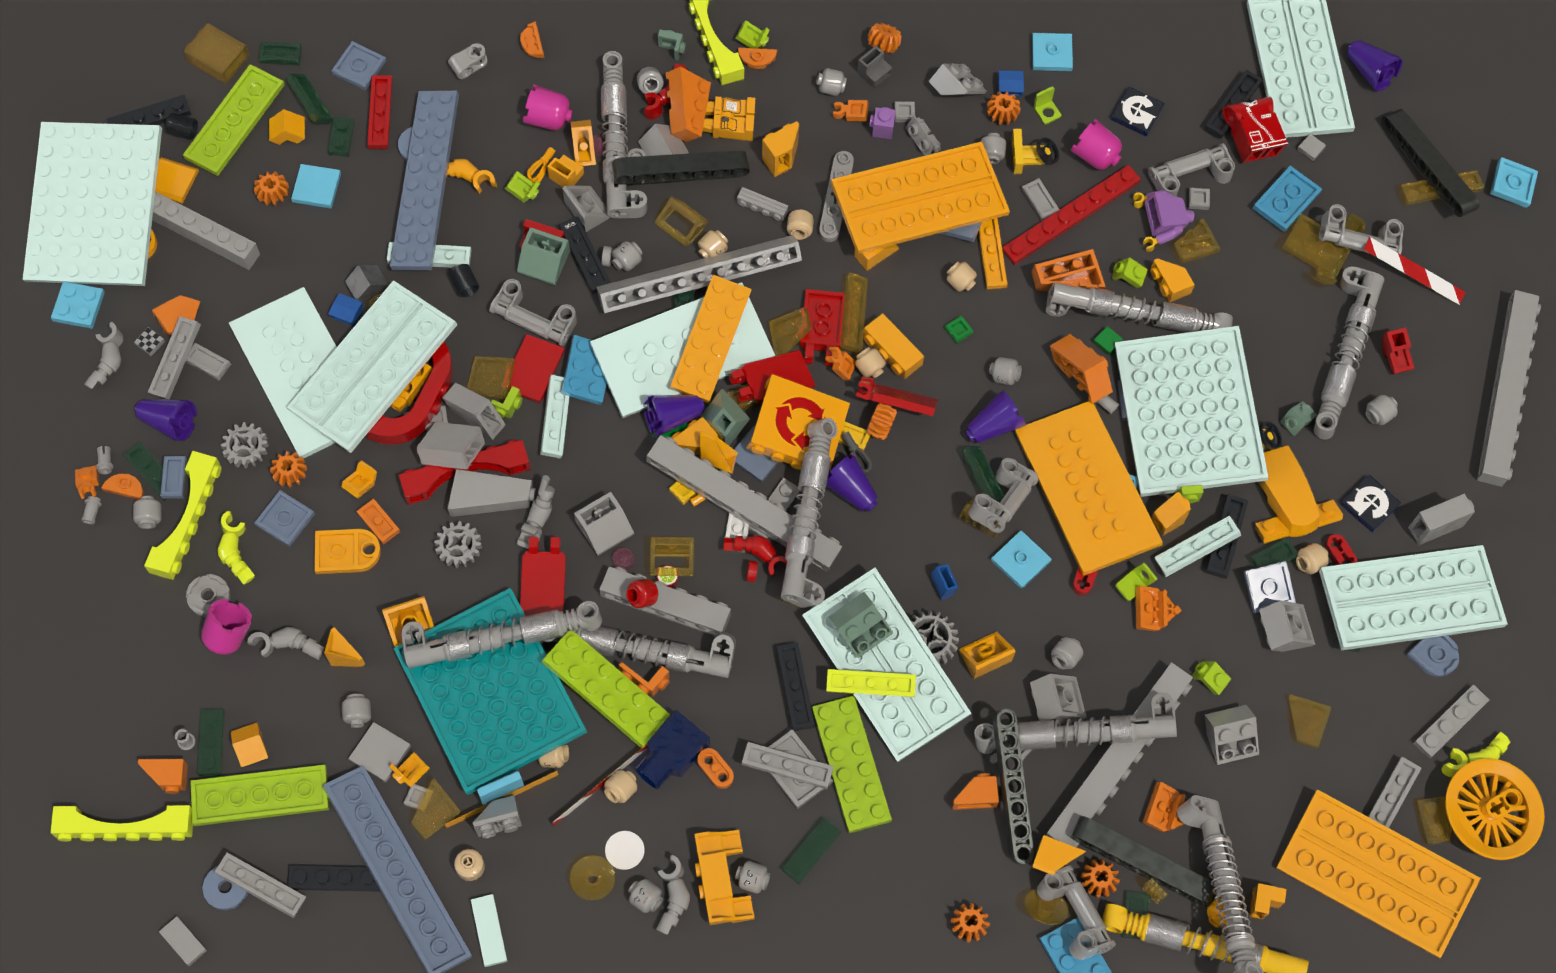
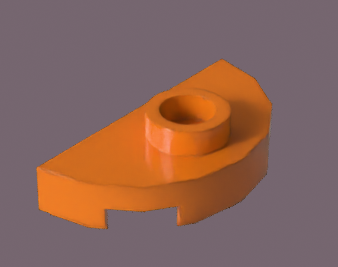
[520,21,544,58]
[738,48,777,69]
[101,474,144,500]

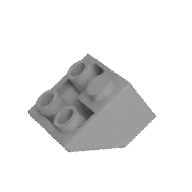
[929,63,987,95]
[473,795,522,838]

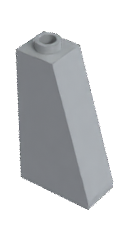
[448,469,536,517]

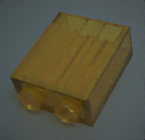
[184,23,250,84]

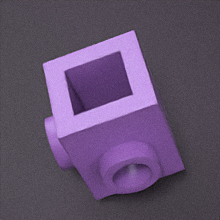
[869,107,896,139]

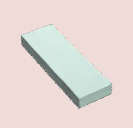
[471,894,508,967]

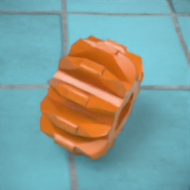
[868,23,902,54]
[987,91,1021,125]
[254,171,289,206]
[867,403,897,440]
[270,451,307,488]
[1081,859,1120,898]
[951,903,990,943]

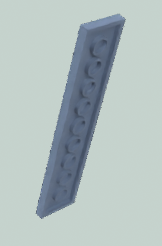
[390,91,459,270]
[323,765,472,973]

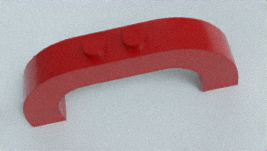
[366,342,453,445]

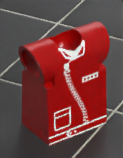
[1222,96,1288,163]

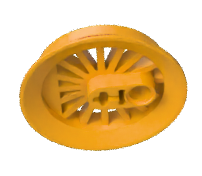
[1445,759,1544,860]

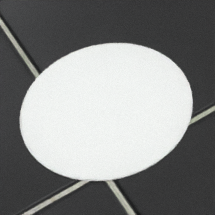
[605,831,644,870]

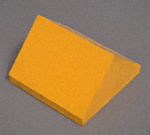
[382,596,434,647]
[958,631,1015,679]

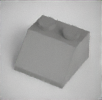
[1259,600,1316,652]
[1030,674,1087,725]

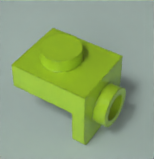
[735,21,770,49]
[505,171,540,203]
[1112,257,1148,288]
[491,386,523,419]
[1176,485,1204,503]
[1192,661,1231,695]

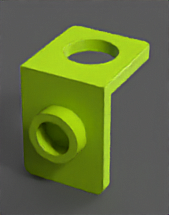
[1033,86,1061,125]
[1115,563,1157,601]

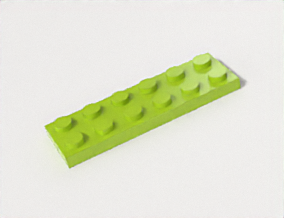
[183,64,285,176]
[542,630,670,749]
[812,696,892,833]
[191,765,329,826]

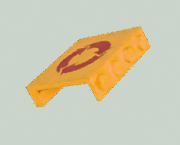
[746,374,850,471]

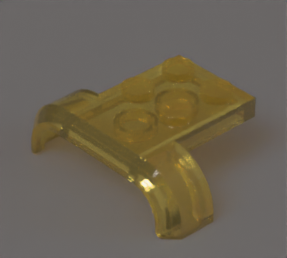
[1282,213,1366,286]

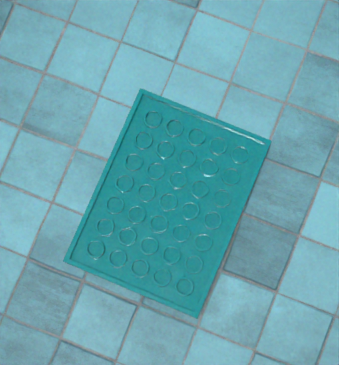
[393,588,587,796]

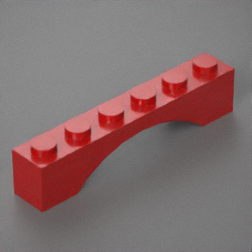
[399,440,531,505]

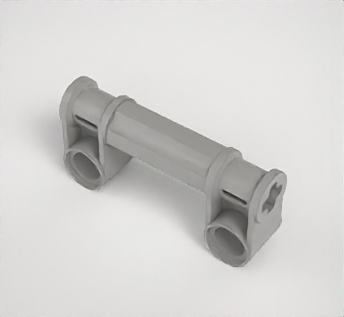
[1148,143,1235,197]
[1319,204,1404,255]
[489,279,577,347]
[969,458,1039,533]
[1037,865,1116,960]

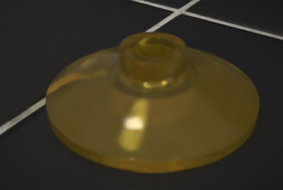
[570,855,615,901]
[1024,889,1069,925]

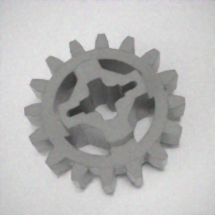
[221,422,269,468]
[434,521,482,568]

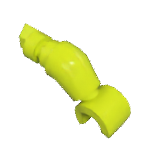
[217,511,255,585]
[1441,732,1511,777]

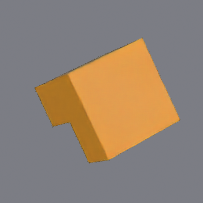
[269,109,305,145]
[547,155,584,187]
[231,722,268,767]
[1249,883,1287,919]

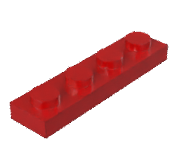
[367,75,393,149]

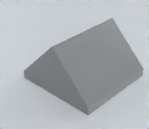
[638,124,689,156]
[562,186,611,232]

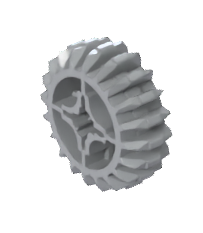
[911,610,959,665]

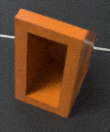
[138,759,188,794]
[952,773,999,810]

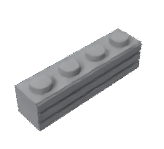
[737,187,788,222]

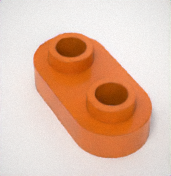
[698,748,734,789]

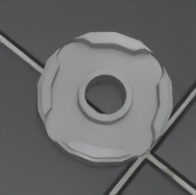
[186,574,230,617]

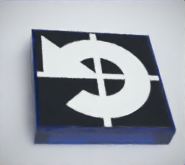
[1111,87,1165,137]
[1340,475,1401,532]

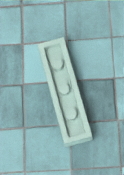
[387,242,472,268]
[540,375,569,458]
[1155,516,1241,577]

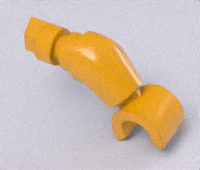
[446,159,497,194]

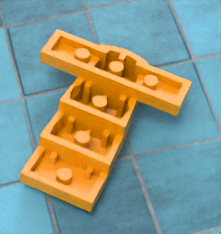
[1255,445,1343,544]

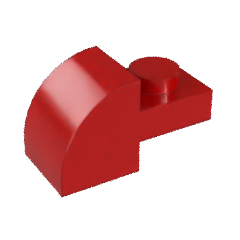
[1382,328,1415,375]

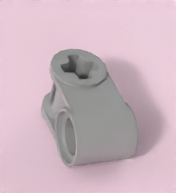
[448,43,488,79]

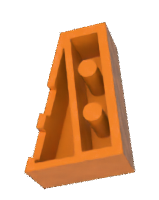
[666,67,711,142]
[1031,249,1106,291]
[1050,334,1113,404]

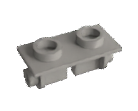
[905,115,941,156]

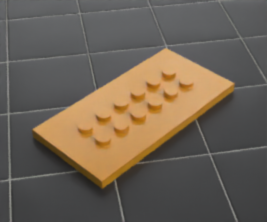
[831,142,1010,254]
[1015,401,1163,576]
[1275,789,1481,958]

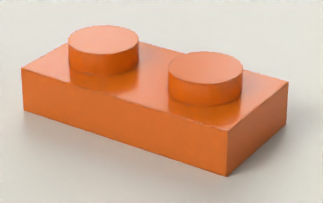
[356,498,400,545]

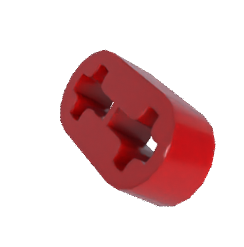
[1325,534,1358,565]
[1073,567,1098,596]

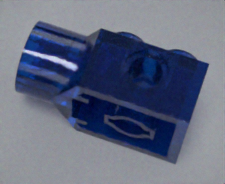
[635,710,710,790]

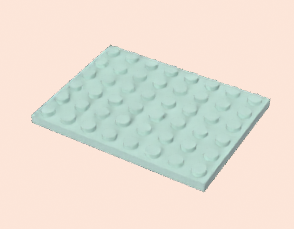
[23,122,162,286]
[1115,326,1268,497]

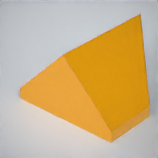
[700,431,738,474]
[324,627,365,667]
[1033,835,1086,875]

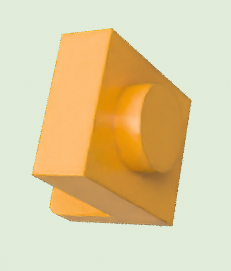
[341,461,377,498]
[389,752,430,787]

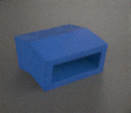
[997,70,1024,97]
[328,293,363,327]
[930,564,959,601]

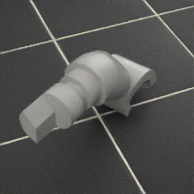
[84,322,123,389]
[517,475,555,549]
[247,627,324,660]
[656,855,690,935]

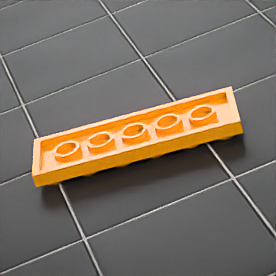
[670,275,752,403]

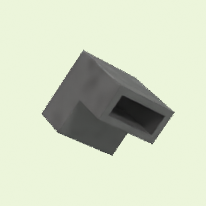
[857,46,892,88]
[345,265,389,301]

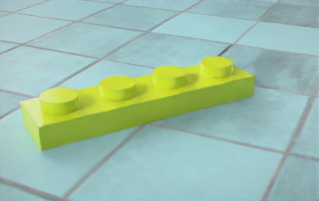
[826,669,916,698]

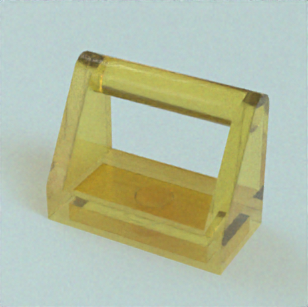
[654,197,709,247]
[650,537,694,576]

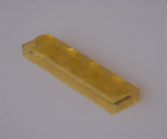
[1399,170,1484,205]
[840,273,868,353]

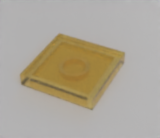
[467,356,515,399]

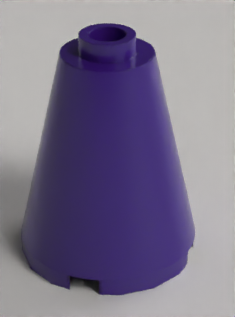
[1347,40,1403,91]
[965,390,1026,443]
[644,395,704,437]
[135,399,197,441]
[826,453,878,512]

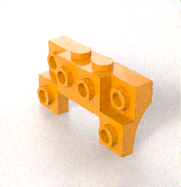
[695,830,755,925]

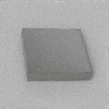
[348,722,411,783]

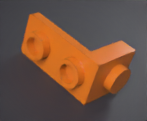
[618,662,670,697]

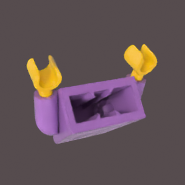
[1133,190,1194,252]

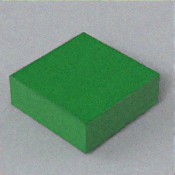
[944,315,973,344]
[1093,326,1123,355]

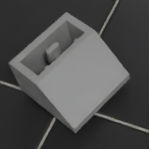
[574,492,634,556]
[1205,705,1259,765]

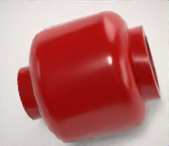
[626,579,659,608]

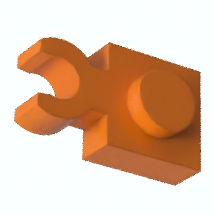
[833,100,869,121]
[825,347,855,380]
[75,465,99,499]

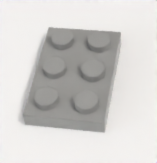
[768,730,833,809]

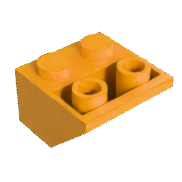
[762,121,799,177]

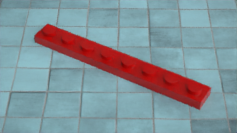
[1002,165,1141,266]

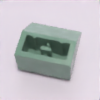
[517,227,570,285]
[829,592,893,658]

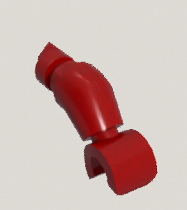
[644,64,688,120]
[723,535,787,576]

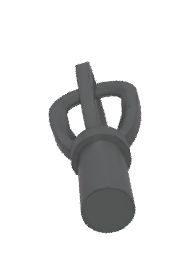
[842,432,872,473]

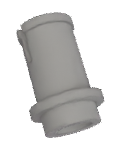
[1095,395,1119,414]
[96,446,113,474]
[81,496,102,525]
[175,729,196,751]

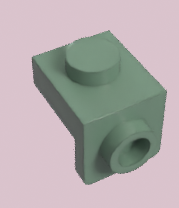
[658,29,686,60]
[1280,401,1318,436]

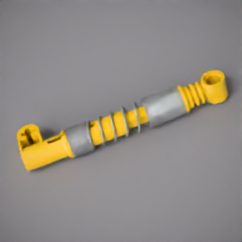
[1102,904,1309,973]

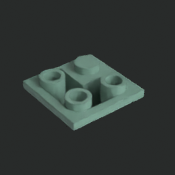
[699,389,750,445]

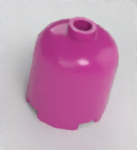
[523,85,573,131]
[1071,119,1122,170]
[201,599,252,655]

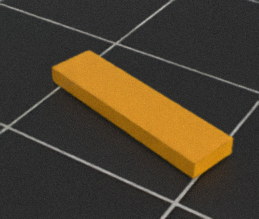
[978,218,1008,289]

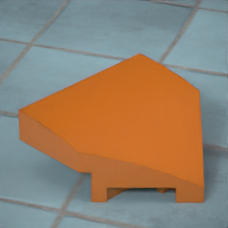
[152,295,200,335]
[1136,586,1182,631]
[1142,782,1186,832]

